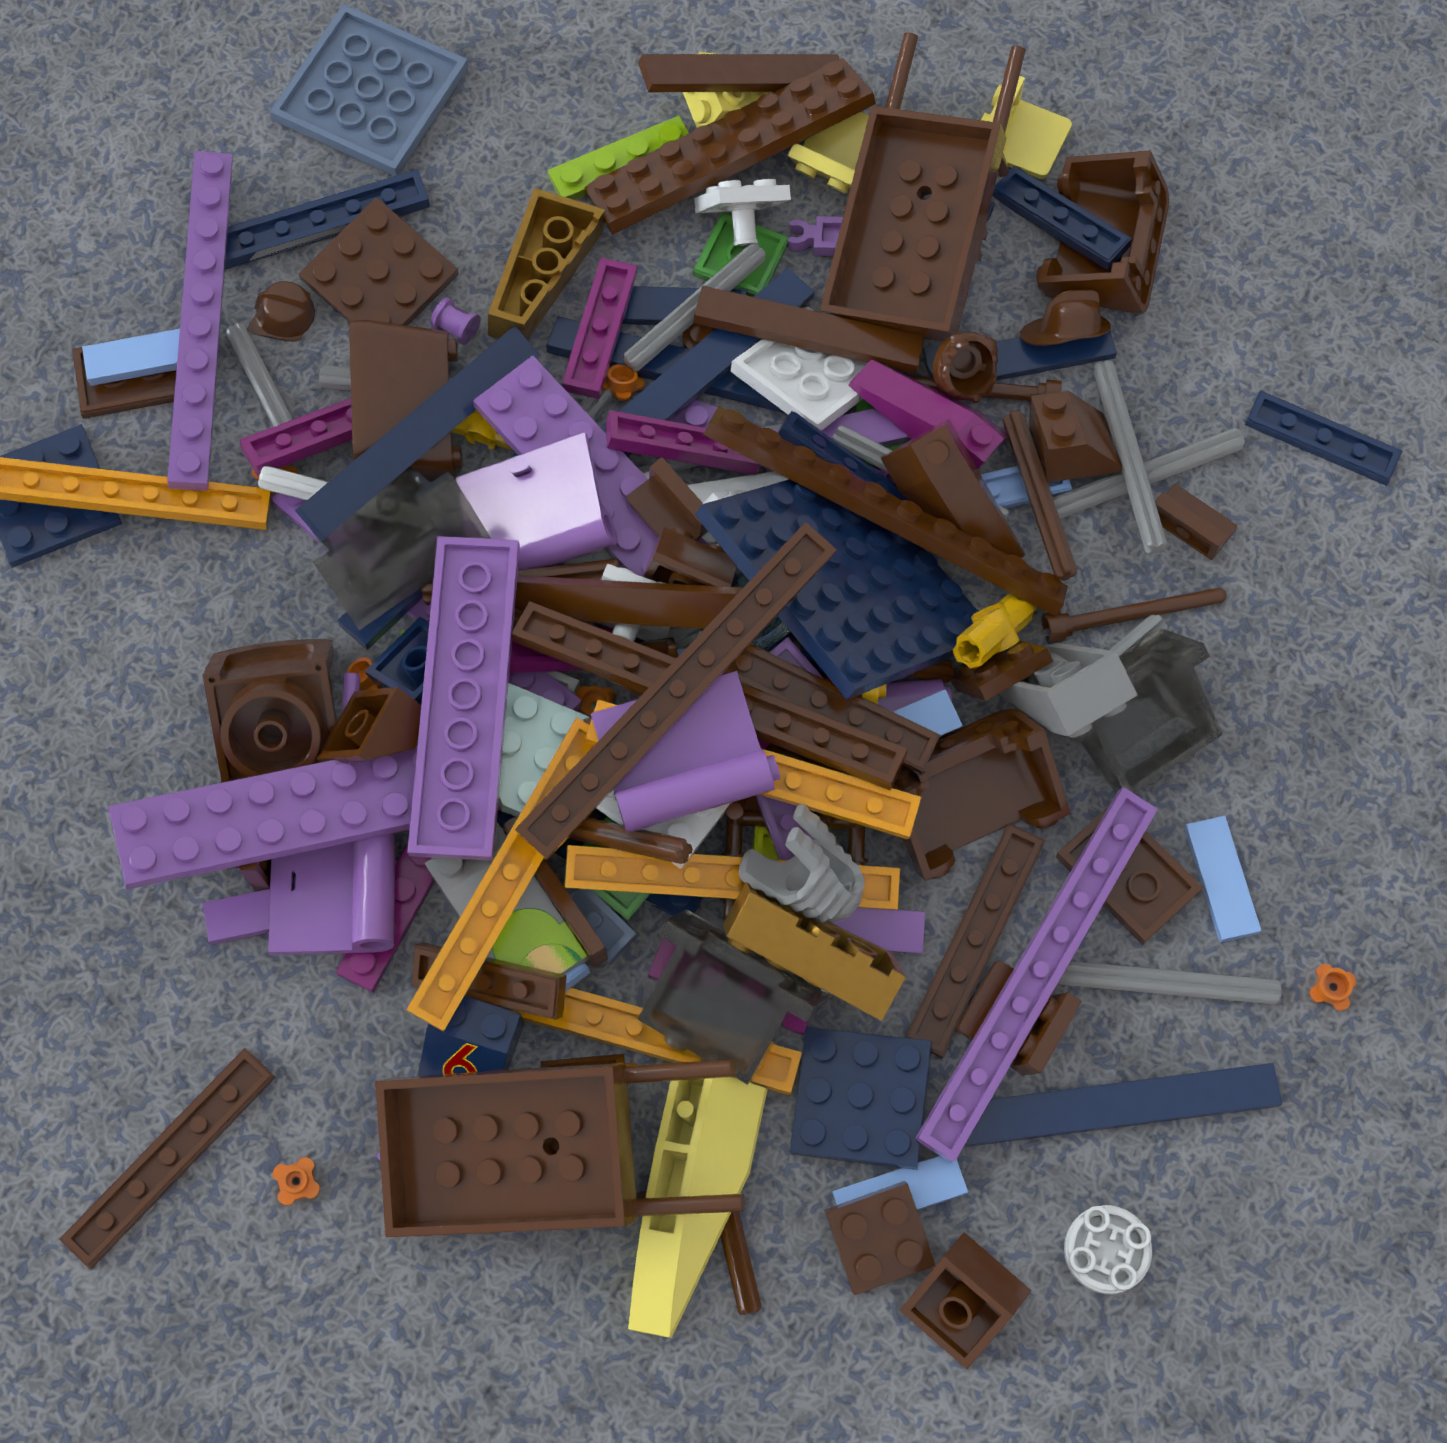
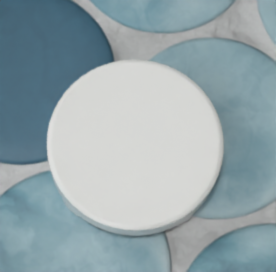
[1064,1205,1152,1294]

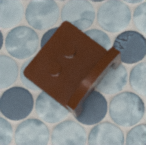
[203,639,337,783]

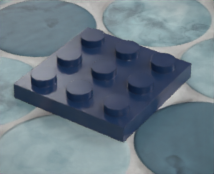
[0,424,122,568]
[790,1027,932,1170]

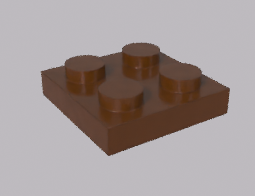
[950,640,1053,701]
[824,1181,936,1295]

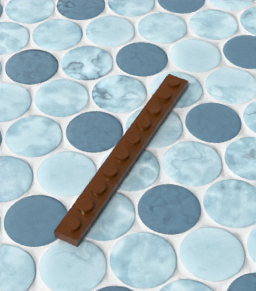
[703,406,1068,616]
[515,522,837,860]
[511,601,908,791]

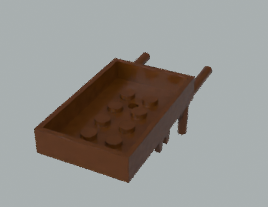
[819,32,1026,342]
[375,1059,745,1238]

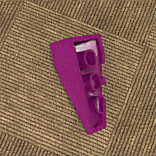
[848,359,1007,470]

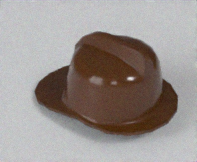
[247,281,315,342]
[1020,289,1111,346]

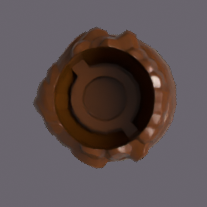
[933,331,998,403]

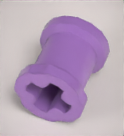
[430,298,481,345]

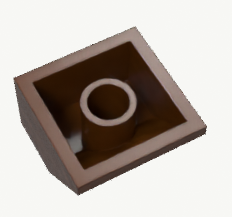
[1029,391,1122,482]
[642,527,737,587]
[316,687,421,762]
[900,1232,1032,1369]

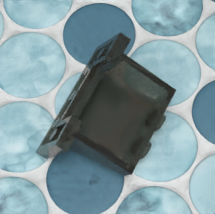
[313,467,491,630]
[1040,628,1223,793]
[638,909,830,1085]

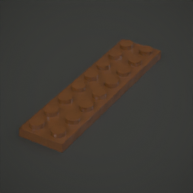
[584,58,876,235]

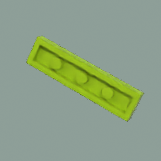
[547,116,689,200]

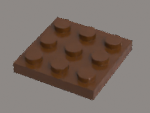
[299,197,459,326]

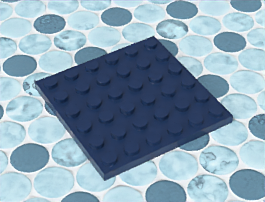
[695,479,979,700]

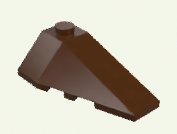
[881,419,1026,558]

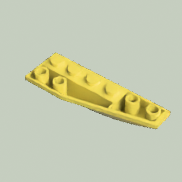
[628,1077,767,1339]

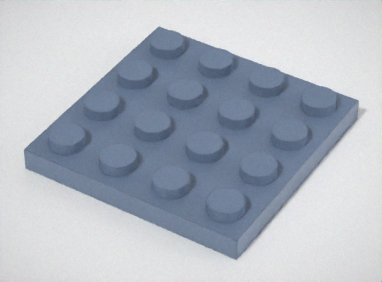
[269,4,469,176]

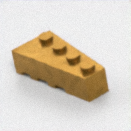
[488,188,605,340]
[723,883,906,1021]

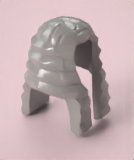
[739,804,865,923]

